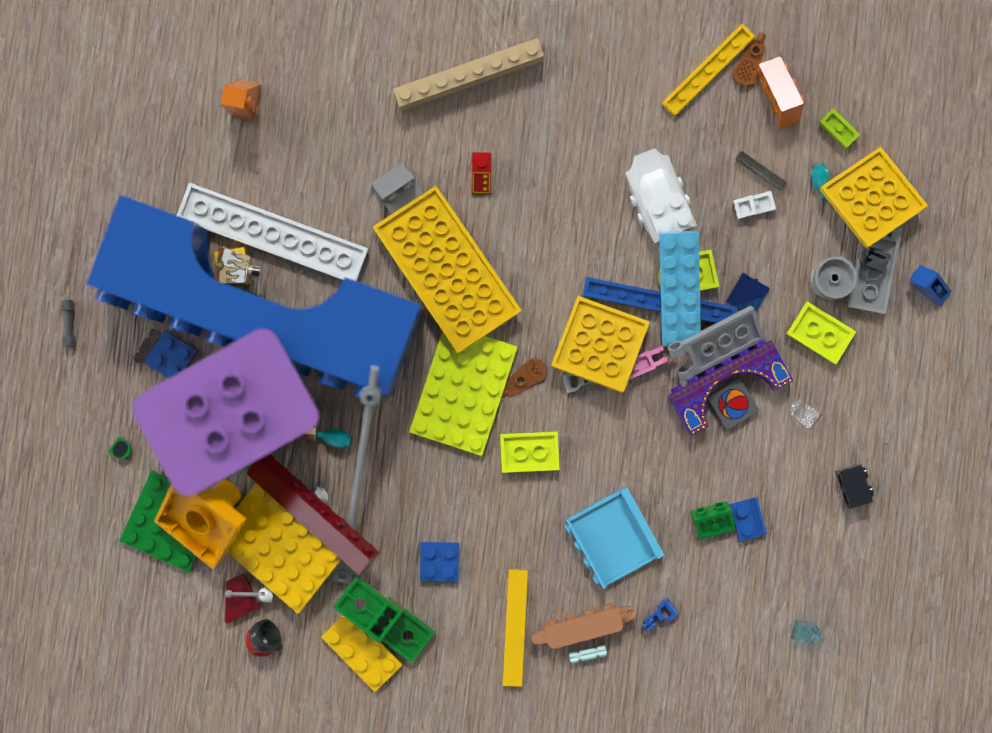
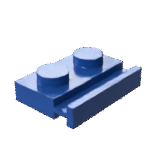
[729,497,767,542]

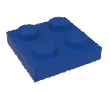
[144,330,198,378]
[420,542,459,581]

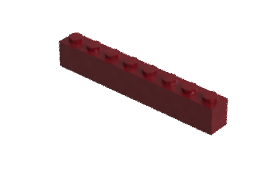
[246,454,380,575]

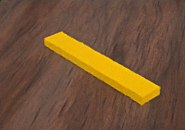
[661,23,756,117]
[503,569,528,687]

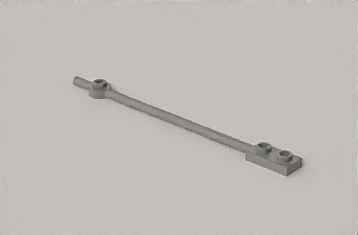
[332,367,381,584]

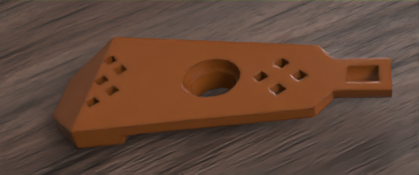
[500,358,547,400]

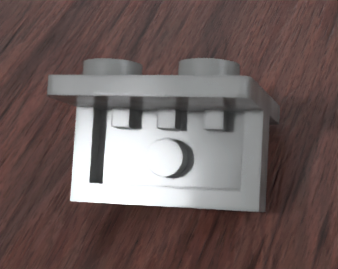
[372,163,423,214]

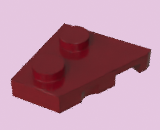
[225,573,261,624]

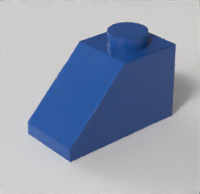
[909,265,952,306]

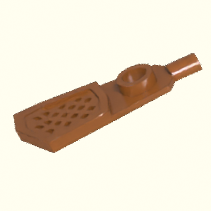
[732,32,766,86]

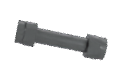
[60,300,76,347]

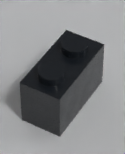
[835,464,874,508]

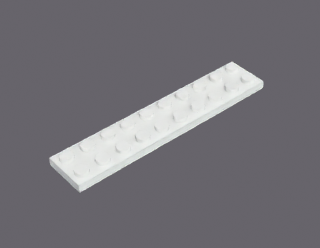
[177,182,369,281]

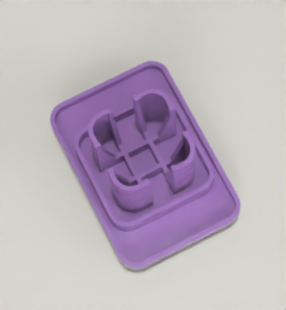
[132,329,319,496]

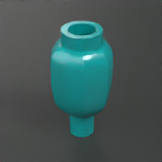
[811,163,830,199]
[317,429,353,449]

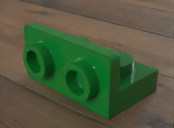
[691,501,736,540]

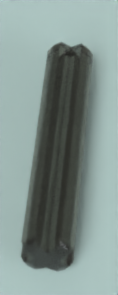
[736,151,786,191]

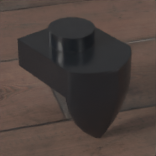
[861,247,891,274]

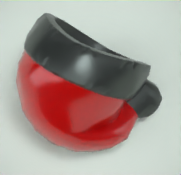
[245,619,283,657]

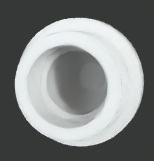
[312,486,328,504]

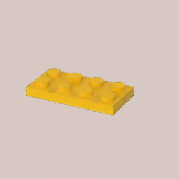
[321,615,403,692]

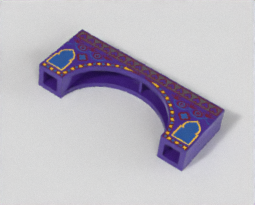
[668,339,793,436]

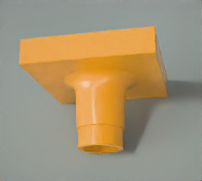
[154,480,246,570]

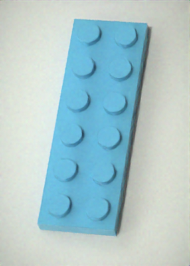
[659,231,701,346]

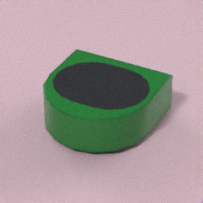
[108,436,132,459]

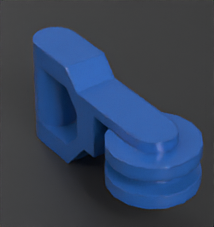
[641,598,679,632]

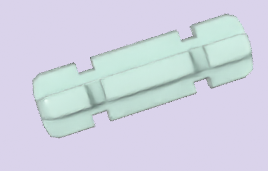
[569,645,607,664]

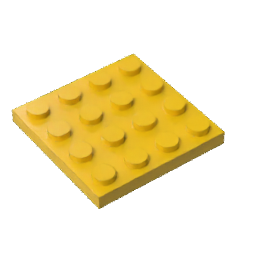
[819,147,928,248]
[551,296,650,393]

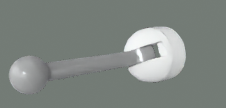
[225,587,273,603]

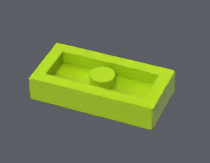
[818,108,860,149]

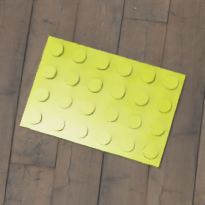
[409,332,517,456]

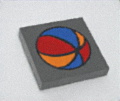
[707,378,760,430]

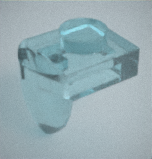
[790,619,822,644]

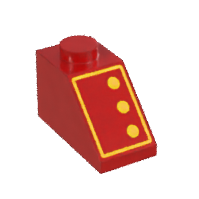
[472,152,491,194]

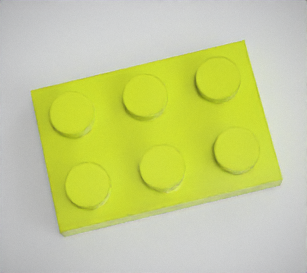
[786,301,856,365]
[500,431,560,473]

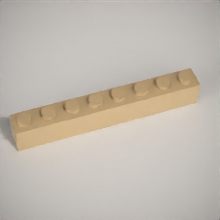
[393,38,544,111]

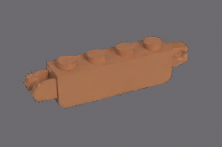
[531,603,636,649]

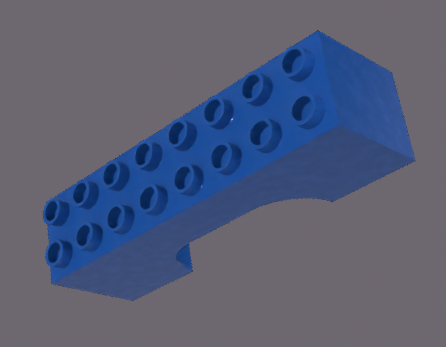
[86,195,424,403]

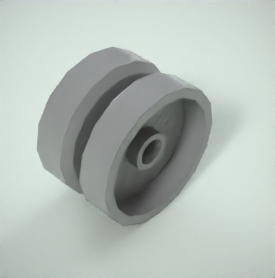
[809,256,857,301]

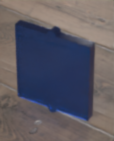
[726,273,770,312]

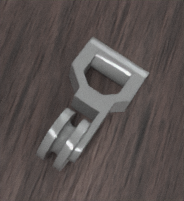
[562,373,593,393]

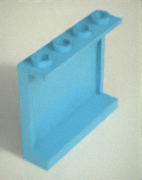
[564,487,665,589]

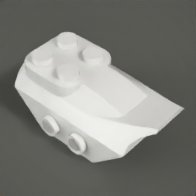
[625,148,697,243]

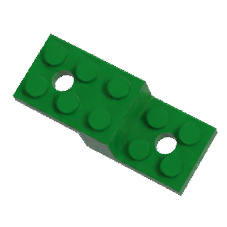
[333,576,436,663]

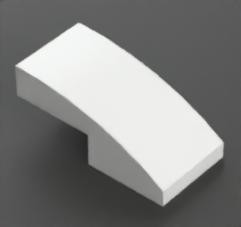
[733,191,776,219]

